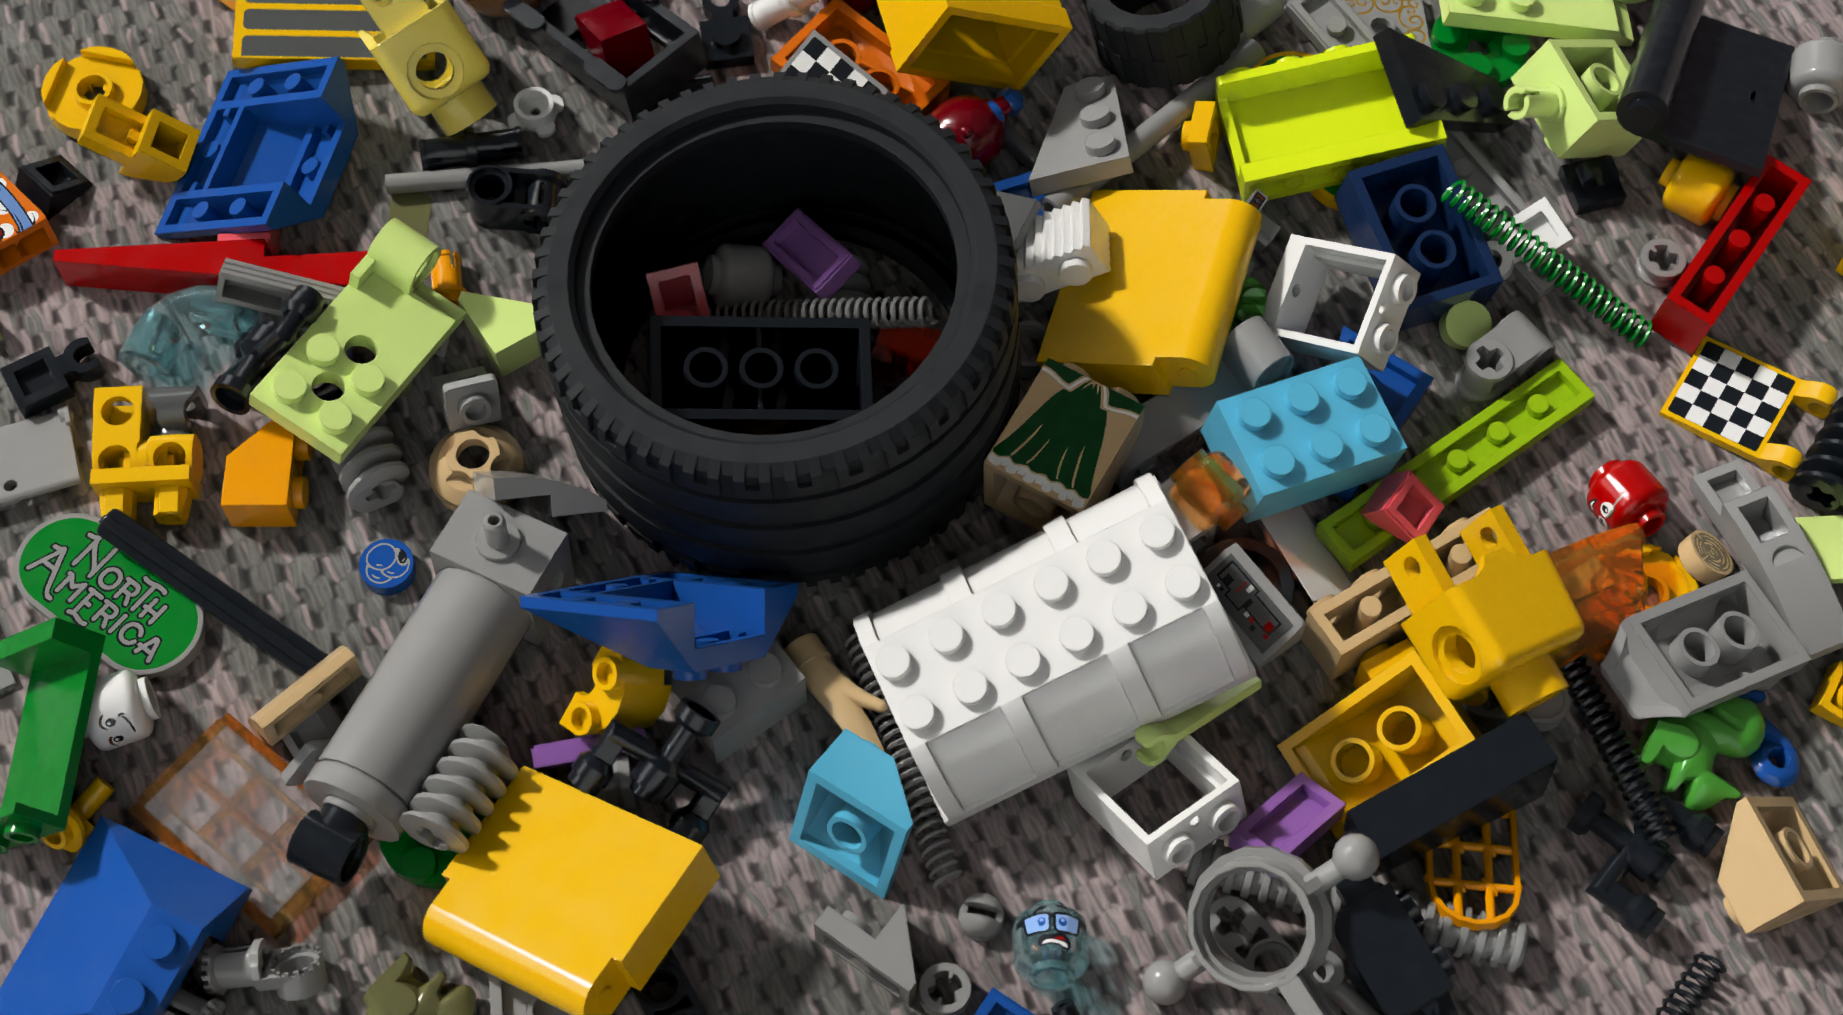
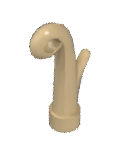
[784,633,888,751]

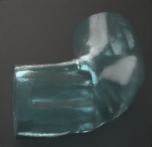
[118,285,258,380]

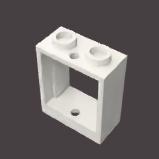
[1263,234,1421,372]
[1067,734,1248,881]

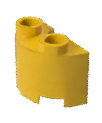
[559,646,672,736]

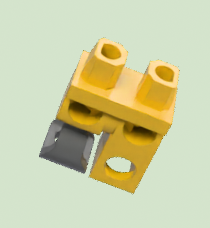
[90,385,208,525]

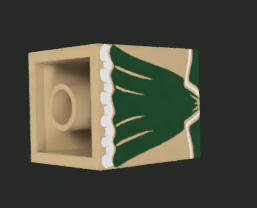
[984,357,1145,532]

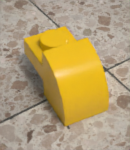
[77,94,201,183]

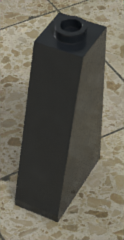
[1342,711,1559,877]

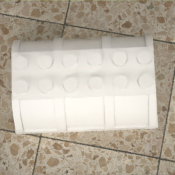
[853,472,1257,827]

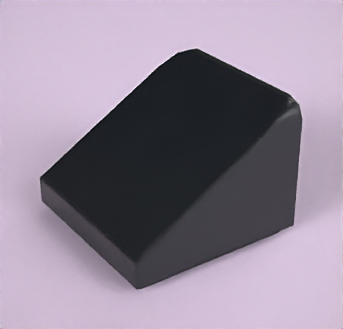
[15,155,93,221]

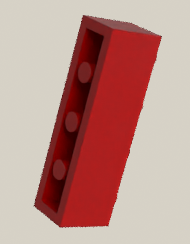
[1647,153,1812,355]

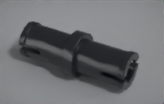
[418,126,524,171]

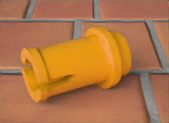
[431,249,468,307]

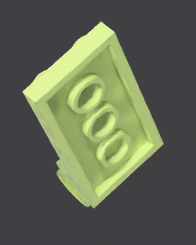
[1439,0,1646,47]
[249,218,467,465]

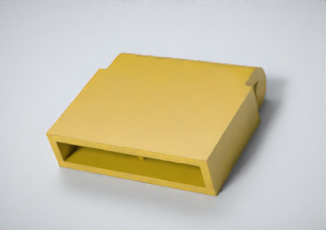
[1036,190,1262,395]
[423,765,720,1015]

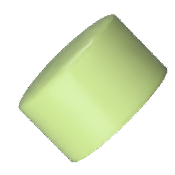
[1439,300,1492,350]

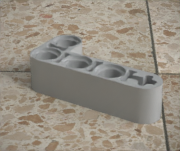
[1115,316,1294,490]

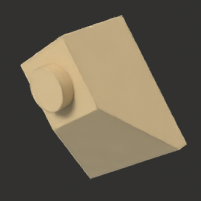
[1717,796,1843,934]

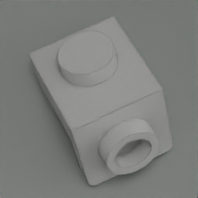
[432,366,502,432]
[280,702,341,786]

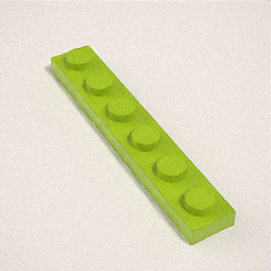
[1314,358,1595,573]

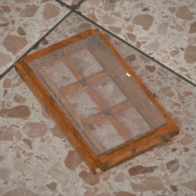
[128,713,374,941]

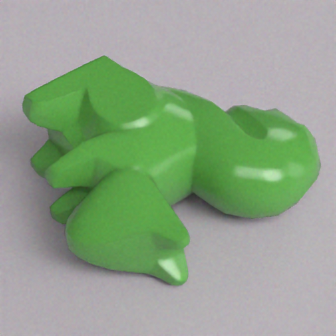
[1631,697,1766,812]

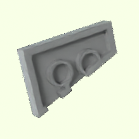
[1028,75,1134,197]

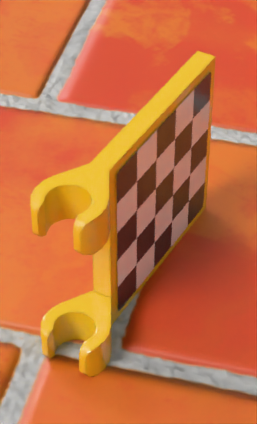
[1659,336,1838,483]

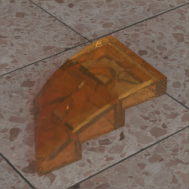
[1549,523,1648,669]

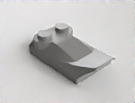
[1601,570,1812,719]

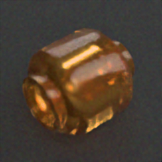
[1169,448,1250,532]

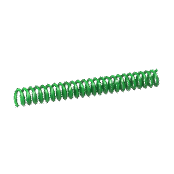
[1441,179,1652,349]

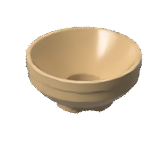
[429,424,527,511]

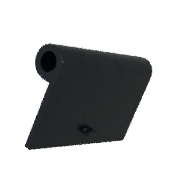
[1616,0,1795,178]

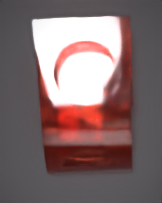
[871,314,942,383]

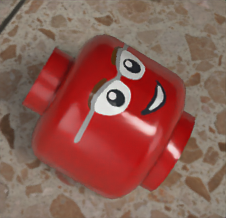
[1587,460,1669,539]

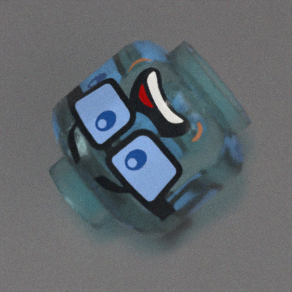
[1012,900,1089,992]

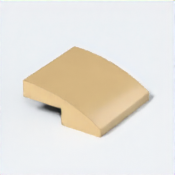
[248,646,362,747]

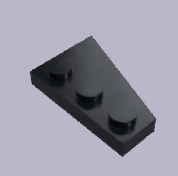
[1373,27,1513,133]

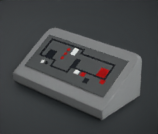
[1204,543,1306,670]

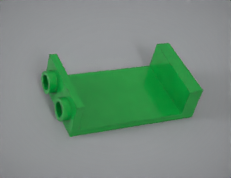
[0,617,106,854]

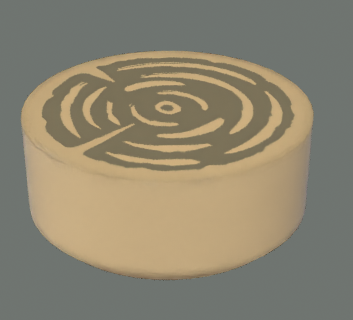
[1678,530,1733,585]

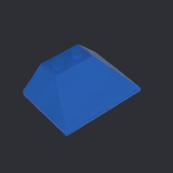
[154,56,359,239]
[520,571,798,681]
[0,816,252,1015]

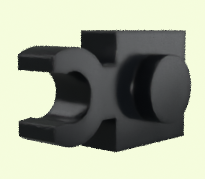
[699,0,755,71]
[0,337,106,419]

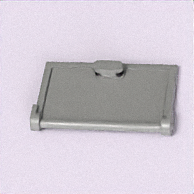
[0,405,83,508]

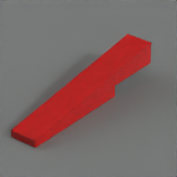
[53,239,368,298]

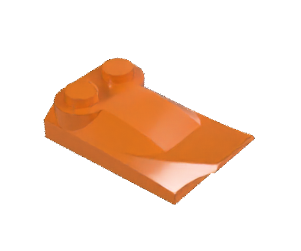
[770,0,950,116]

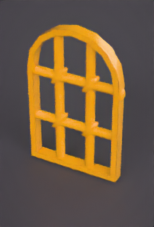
[1424,810,1523,931]

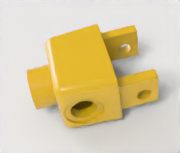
[1383,504,1585,719]

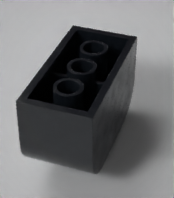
[647,315,873,435]

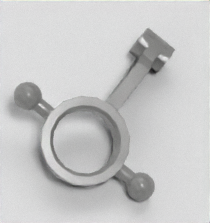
[1143,833,1380,1015]

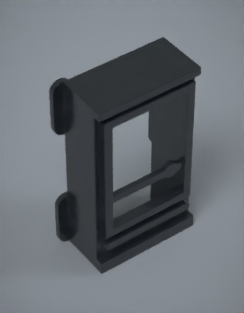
[503,0,708,123]

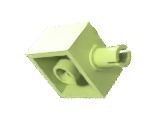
[1503,39,1643,159]

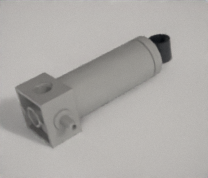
[286,489,576,887]

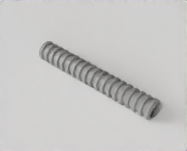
[1185,838,1529,973]

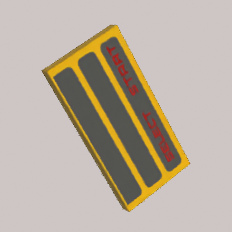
[232,0,437,71]

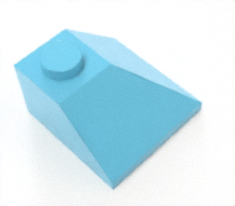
[789,728,913,899]

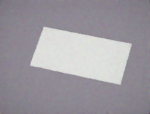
[1261,505,1352,602]

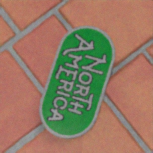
[14,513,206,679]

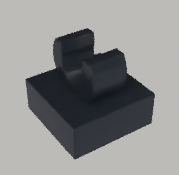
[1558,155,1627,215]

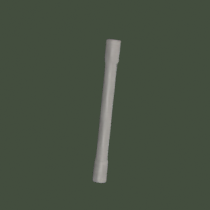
[1040,38,1266,213]

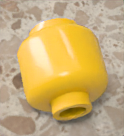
[1658,153,1740,226]

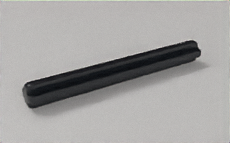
[97,509,328,677]

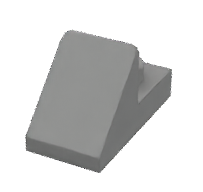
[814,904,916,1006]

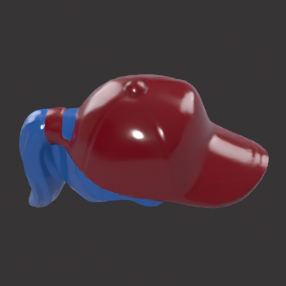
[930,86,1024,168]

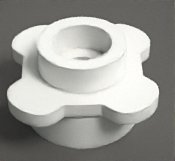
[507,87,564,138]

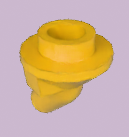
[42,776,115,853]

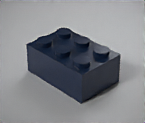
[1334,143,1504,332]

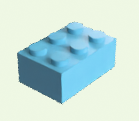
[1200,355,1408,524]

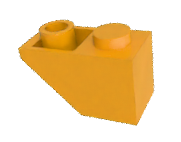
[221,420,314,527]

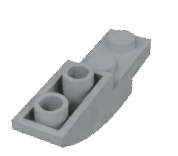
[1689,458,1843,660]

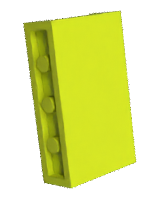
[1215,33,1447,202]

